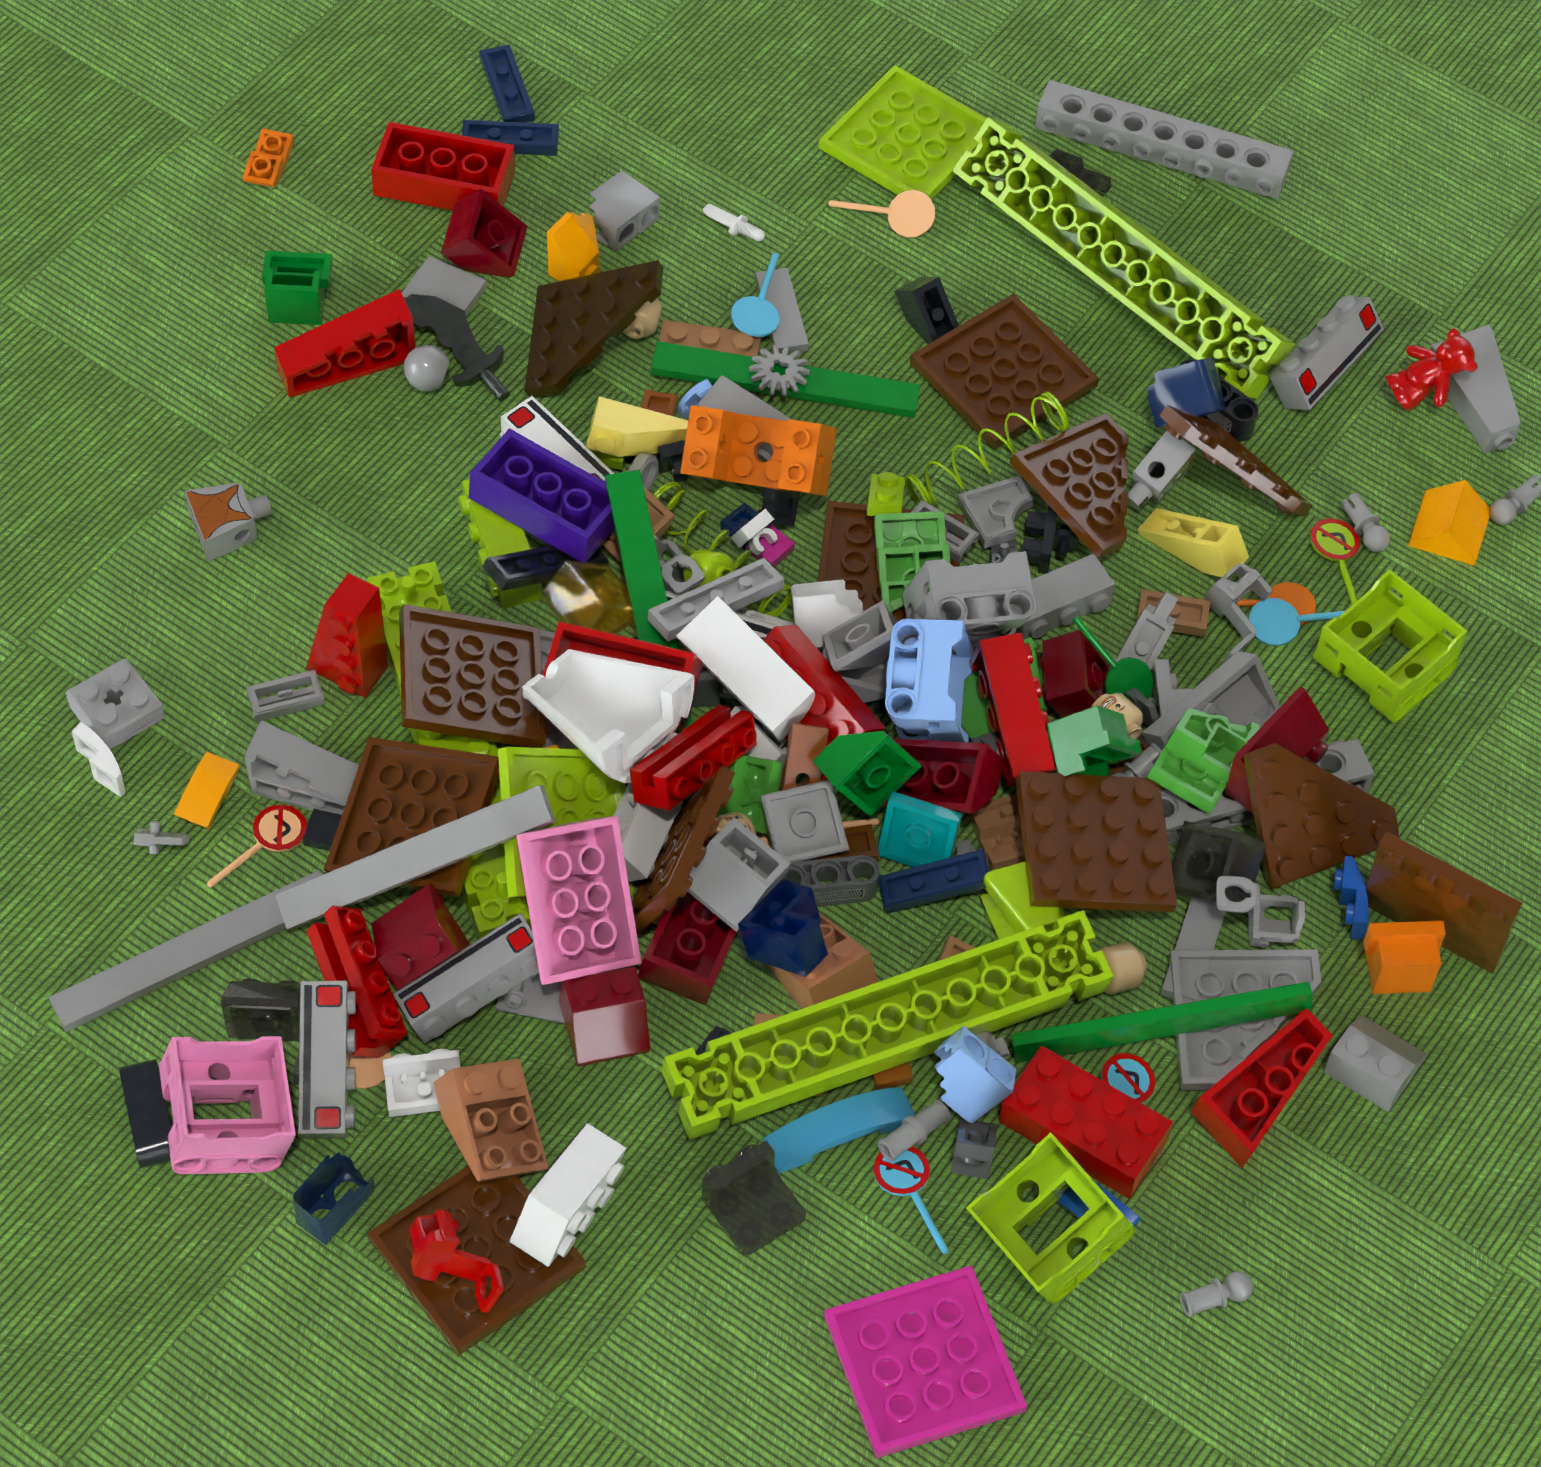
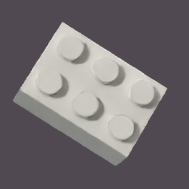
[509,1123,626,1267]

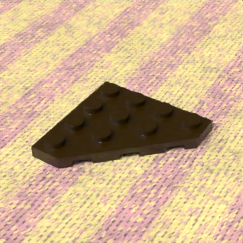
[524,260,664,398]

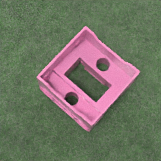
[159,1036,296,1174]

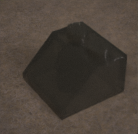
[1172,821,1266,914]
[221,978,301,1042]

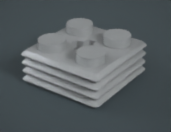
[65,658,165,749]

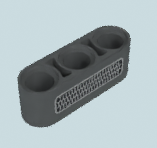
[773,855,880,909]

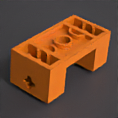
[680,405,837,497]

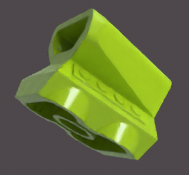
[980,862,1066,939]

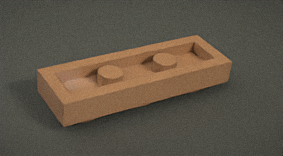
[659,320,762,357]

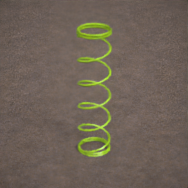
[904,392,1069,507]
[653,481,792,617]

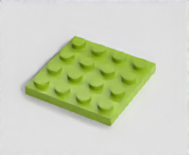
[819,65,987,200]
[498,747,633,898]

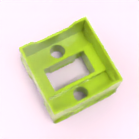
[1313,569,1468,723]
[966,1132,1136,1304]

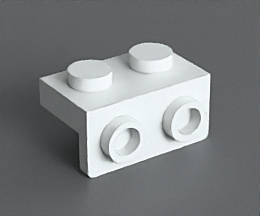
[383,1049,460,1117]

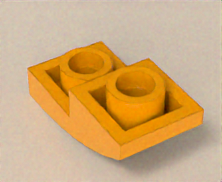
[174,751,240,830]

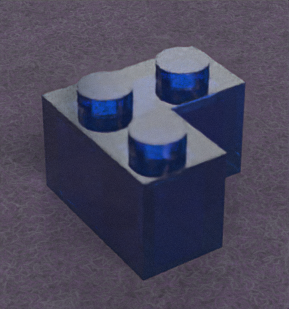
[738,879,828,977]

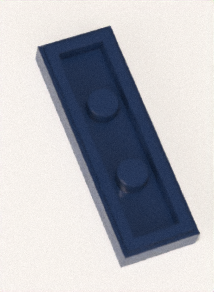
[479,44,535,123]
[462,120,559,156]
[879,849,990,914]

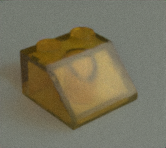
[543,561,634,634]

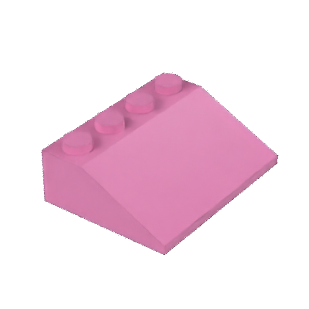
[517,816,642,985]

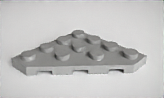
[1169,949,1321,1090]

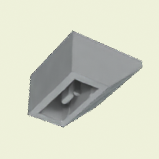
[688,817,791,932]

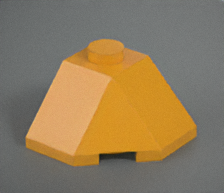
[547,212,601,281]

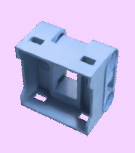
[885,618,974,742]

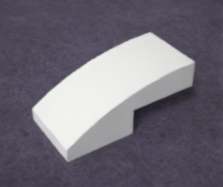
[72,722,126,797]

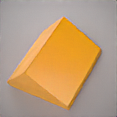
[1408,480,1490,566]

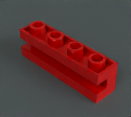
[629,705,757,811]
[306,905,407,1058]

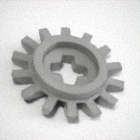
[749,345,810,396]

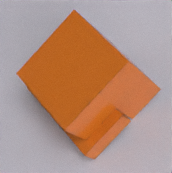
[1363,921,1446,994]

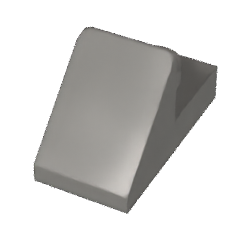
[1152,659,1193,718]

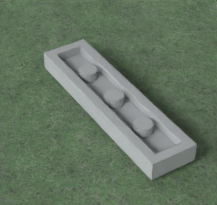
[647,558,784,641]

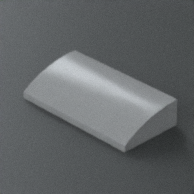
[1142,651,1281,750]

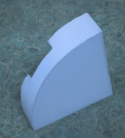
[677,379,712,419]

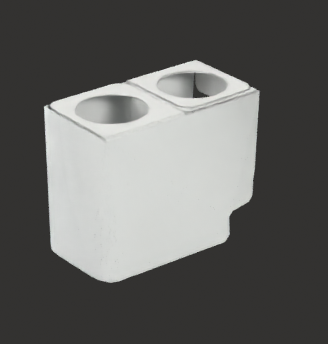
[791,579,863,647]

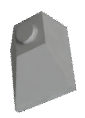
[822,600,907,672]

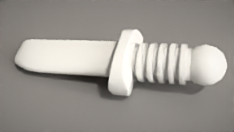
[703,204,765,242]

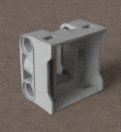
[902,551,1036,653]

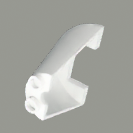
[522,649,694,783]

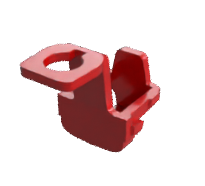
[410,1209,504,1313]

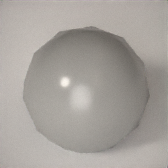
[404,345,449,392]

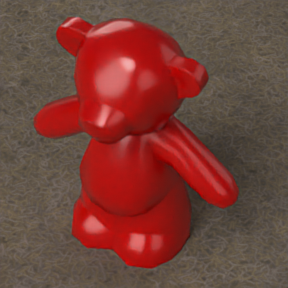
[1385,328,1478,412]

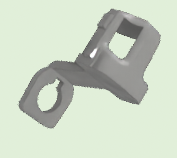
[653,534,705,595]
[1205,563,1273,664]
[1216,876,1305,947]

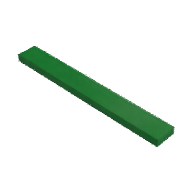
[650,341,920,418]
[605,469,693,734]
[1011,982,1312,1063]

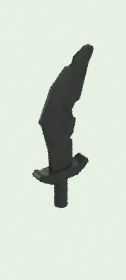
[382,294,510,401]

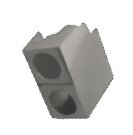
[590,171,660,251]

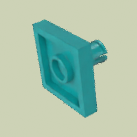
[878,791,962,867]

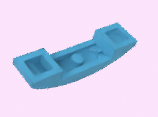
[762,1087,915,1174]

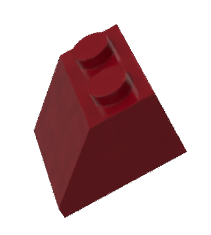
[441,189,528,278]
[1040,630,1110,717]
[371,883,471,991]
[558,966,650,1067]

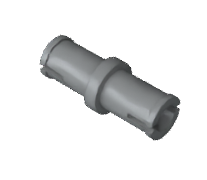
[878,1100,951,1161]

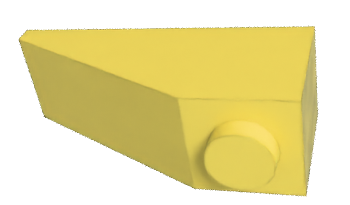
[586,396,688,457]
[1137,508,1249,579]

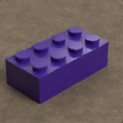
[468,428,615,564]

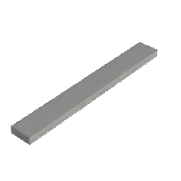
[275,785,556,930]
[48,870,322,1032]

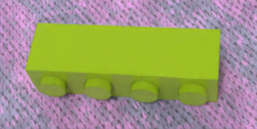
[458,479,542,609]

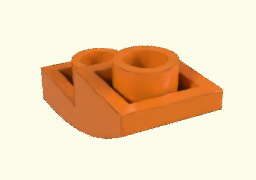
[242,128,295,188]

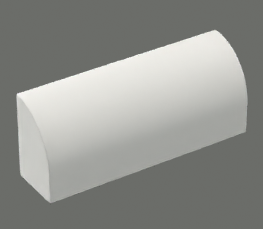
[676,596,815,742]

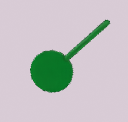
[1073,617,1153,699]

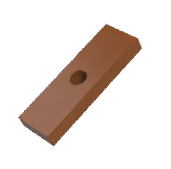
[780,722,829,791]

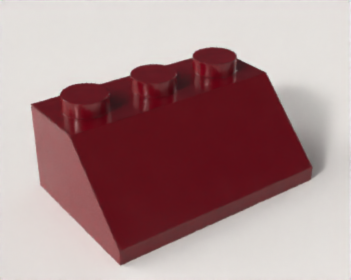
[1225,686,1329,813]
[881,738,1005,813]

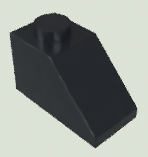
[894,277,959,344]

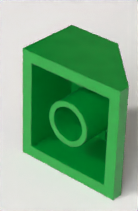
[813,731,922,817]

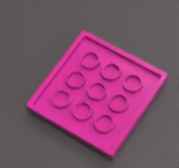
[824,1265,1027,1459]

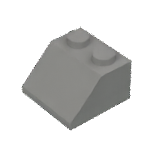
[1324,1015,1427,1112]

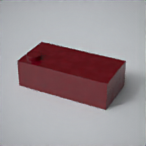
[638,840,739,1006]

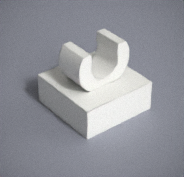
[731,509,778,555]

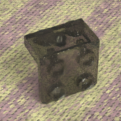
[701,1140,806,1255]

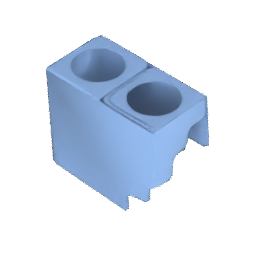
[935,1026,1016,1124]

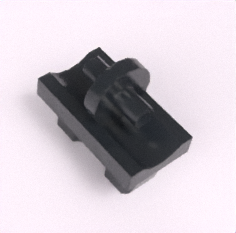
[1022,505,1079,574]

